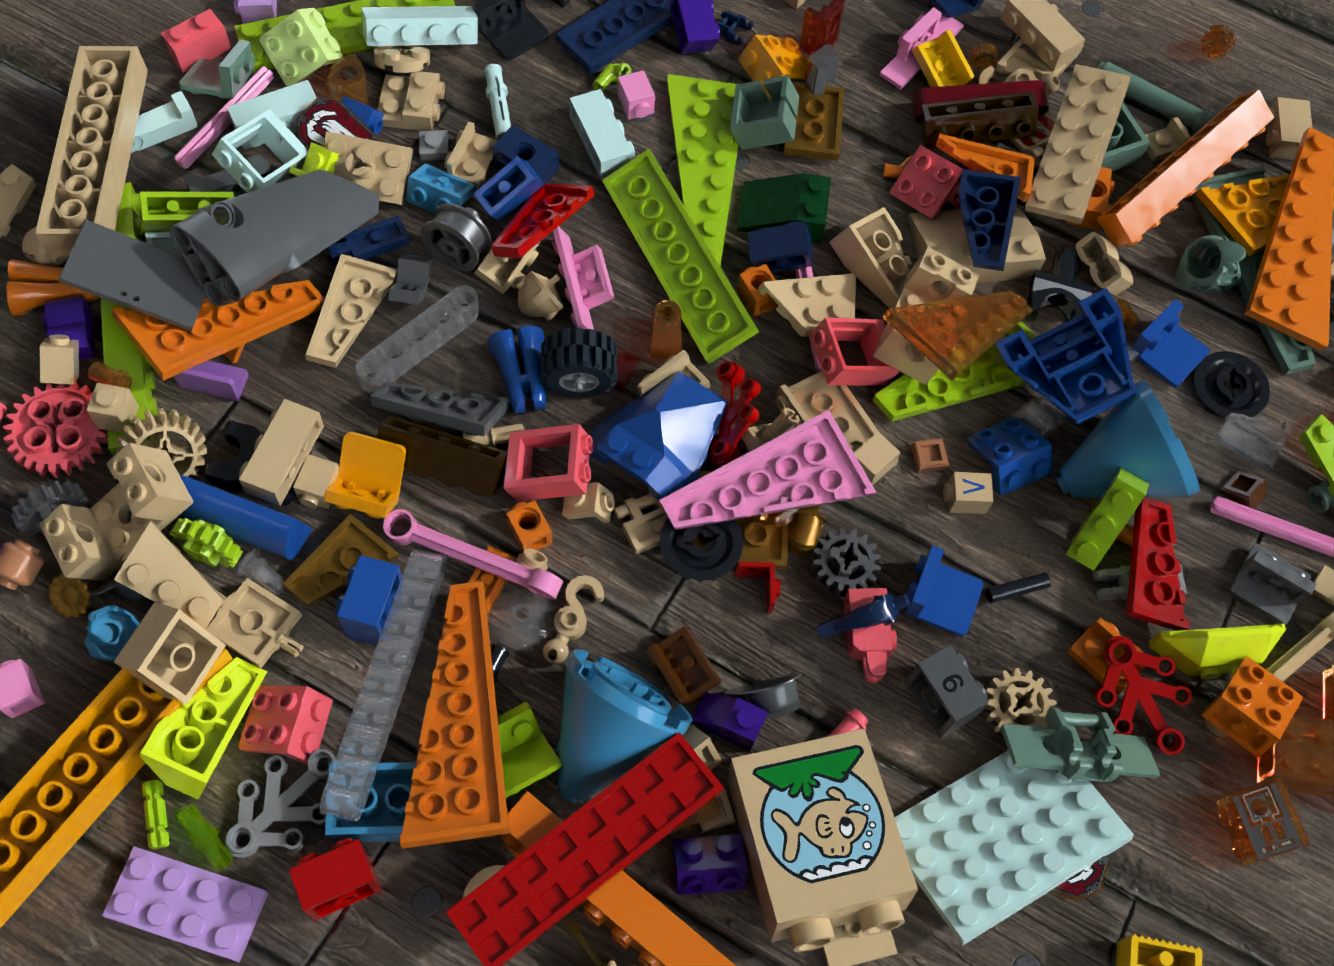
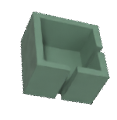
[730,75,799,150]

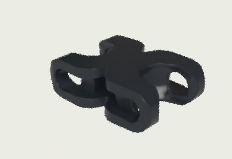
[202,421,312,506]

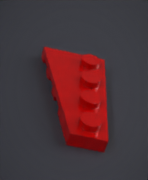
[491,183,595,259]

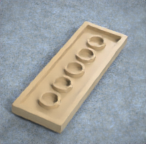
[1025,64,1131,224]

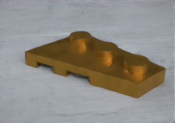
[283,514,399,608]

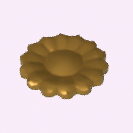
[48,574,91,618]

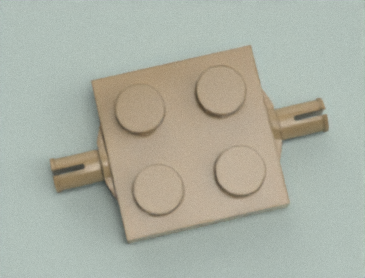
[206,578,304,668]

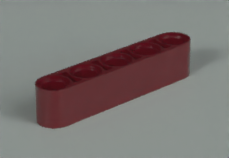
[912,80,1049,124]

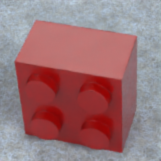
[288,838,382,921]

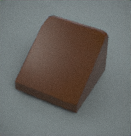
[1221,470,1267,509]

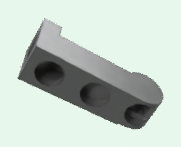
[183,155,272,194]

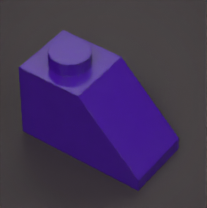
[691,692,768,752]

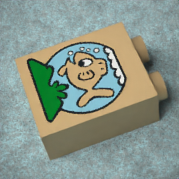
[727,728,918,952]

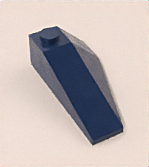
[958,170,1021,271]

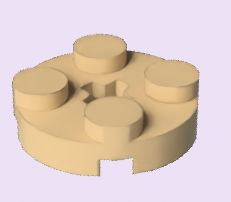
[374,45,430,73]

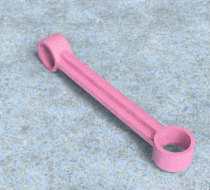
[383,509,563,600]

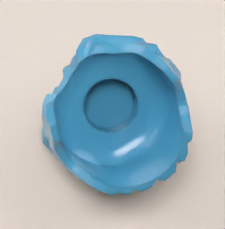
[85,605,140,662]

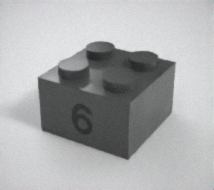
[904,645,989,739]

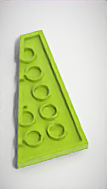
[873,306,1036,422]

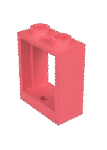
[810,317,900,386]
[504,424,593,502]

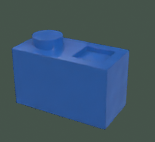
[474,156,544,221]

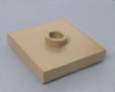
[821,921,898,966]

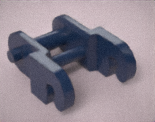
[715,11,754,45]

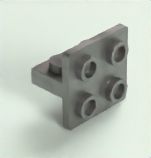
[1229,544,1317,625]

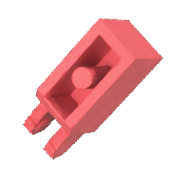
[843,588,897,685]

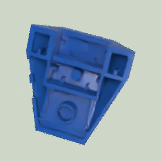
[995,288,1136,424]
[590,371,728,501]

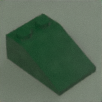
[736,173,831,244]

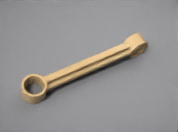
[1205,611,1334,737]

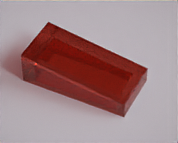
[615,350,640,390]

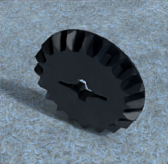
[1192,351,1270,422]
[660,518,743,583]

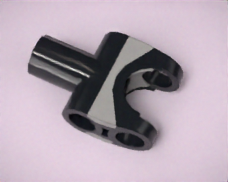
[1025,247,1093,322]

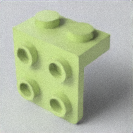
[260,8,344,86]

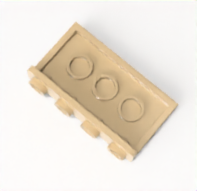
[775,371,899,466]

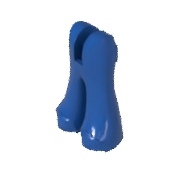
[487,326,546,414]

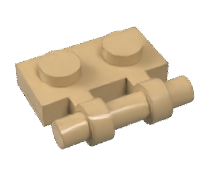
[614,491,668,555]

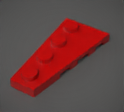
[1126,497,1190,631]

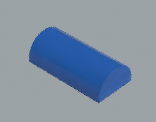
[178,474,312,560]

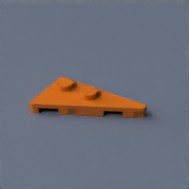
[936,134,1035,202]

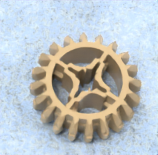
[115,407,207,477]

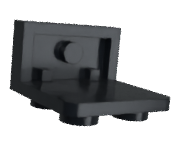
[474,0,549,61]

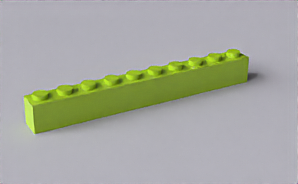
[100,182,158,456]

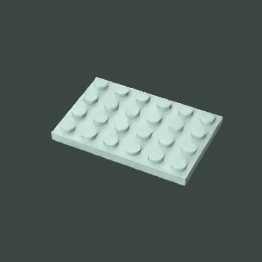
[894,744,1134,946]

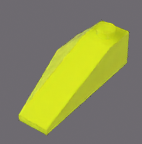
[139,657,267,800]

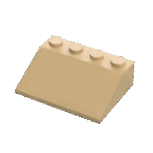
[908,204,1046,283]

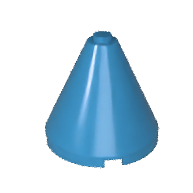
[1056,380,1200,498]
[556,649,692,803]

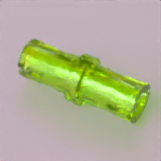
[175,803,234,872]

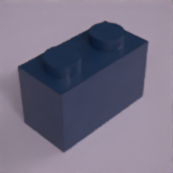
[748,221,814,274]

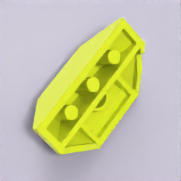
[1149,623,1286,680]

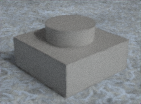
[419,130,449,161]

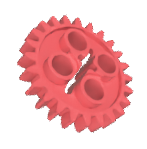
[3,382,108,478]

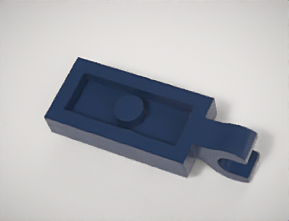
[327,215,410,267]

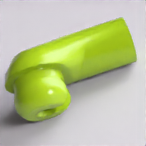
[592,63,631,92]

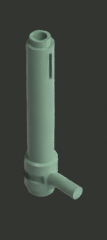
[1097,61,1215,134]

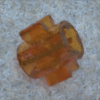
[1201,24,1236,59]

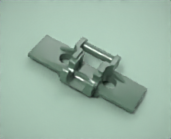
[1001,707,1160,782]

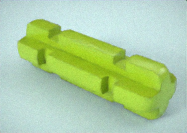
[142,779,170,850]

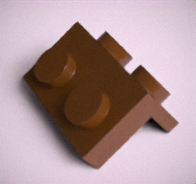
[647,626,722,704]

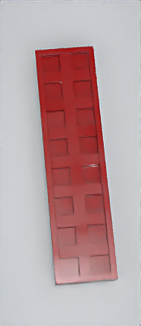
[446,732,724,966]

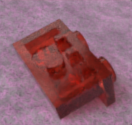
[800,0,845,55]

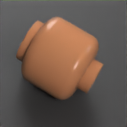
[0,539,44,590]

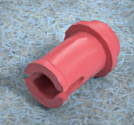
[827,708,869,737]

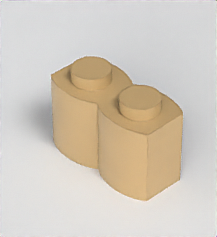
[1076,231,1133,296]

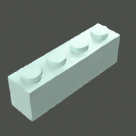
[362,6,478,46]

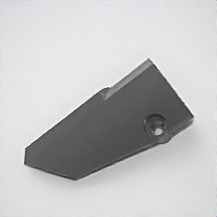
[170,170,379,306]

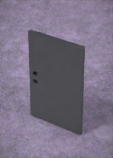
[58,220,206,331]

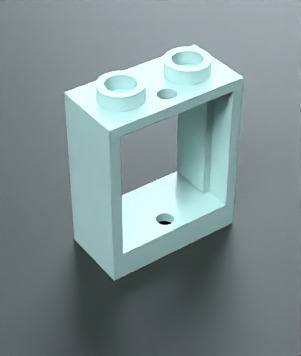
[212,109,308,193]

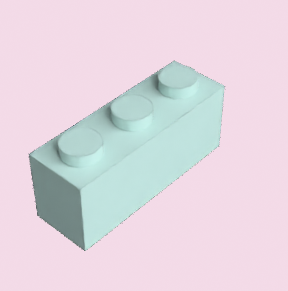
[227,80,317,150]
[570,89,635,179]

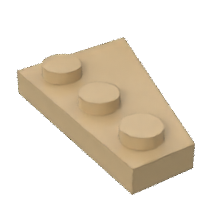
[114,520,224,629]

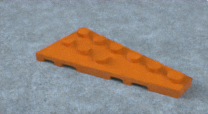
[112,280,325,381]

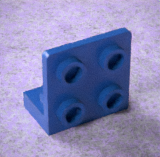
[1129,299,1210,388]

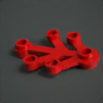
[709,361,761,466]
[1094,636,1192,755]

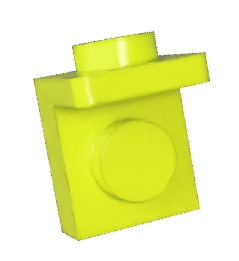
[289,142,340,176]

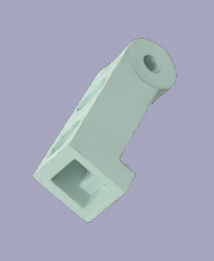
[131,91,198,153]

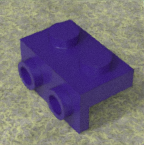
[673,834,747,895]

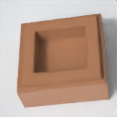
[911,438,949,473]

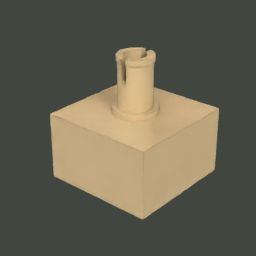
[114,602,226,705]

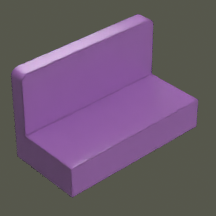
[174,361,249,401]

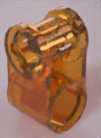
[651,300,682,359]

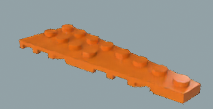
[1244,127,1334,351]
[400,581,509,849]

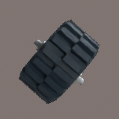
[540,328,618,398]

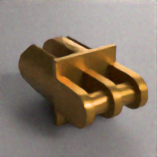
[788,505,826,557]

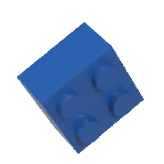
[335,555,406,648]

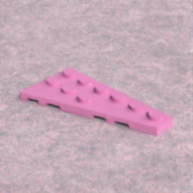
[659,410,877,530]

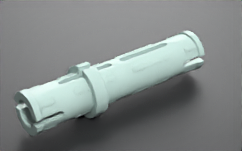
[484,64,511,140]

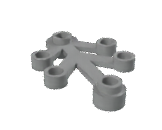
[225,749,338,858]

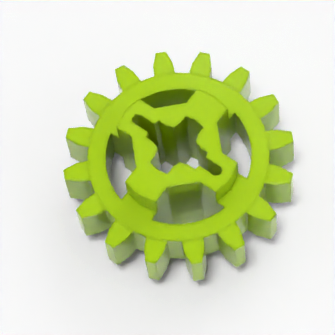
[170,518,243,568]

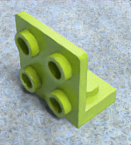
[498,701,562,798]

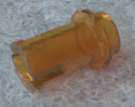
[88,362,132,389]

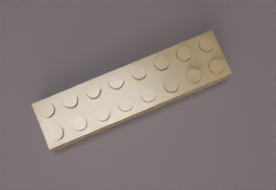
[35,46,148,256]

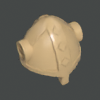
[515,271,563,321]

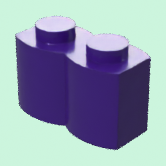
[41,295,96,360]

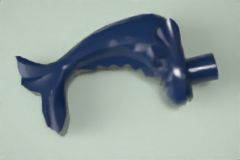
[816,592,910,638]

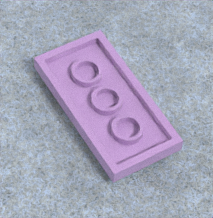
[102,846,269,963]

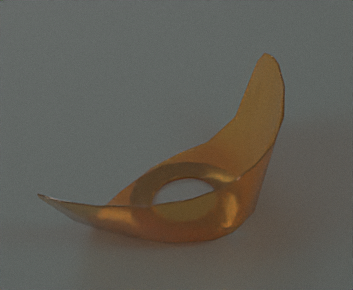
[325,52,369,106]

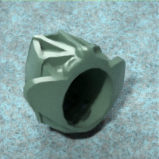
[1175,235,1246,295]

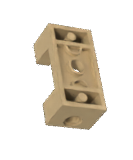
[873,247,980,385]
[39,443,194,581]

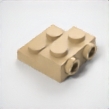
[377,71,445,131]

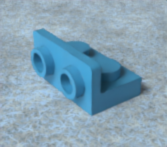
[405,163,476,213]

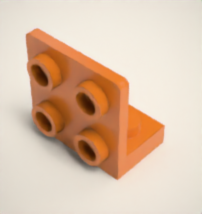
[1201,657,1303,758]

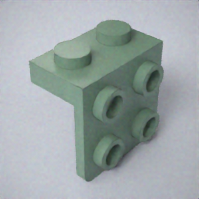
[179,40,255,99]

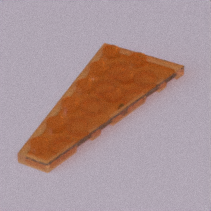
[882,291,1033,381]

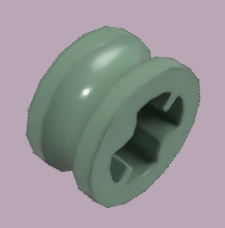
[1307,482,1334,513]

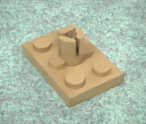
[323,131,413,206]

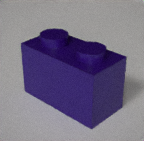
[669,0,720,54]

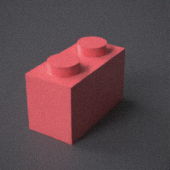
[161,9,231,74]

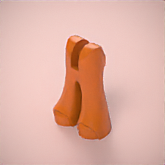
[6,259,99,316]

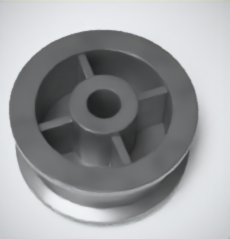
[421,203,491,271]

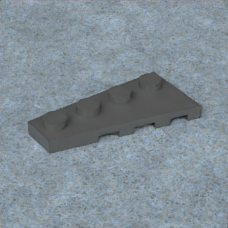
[371,382,510,436]

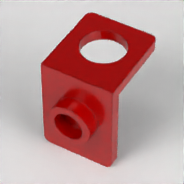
[735,562,781,613]

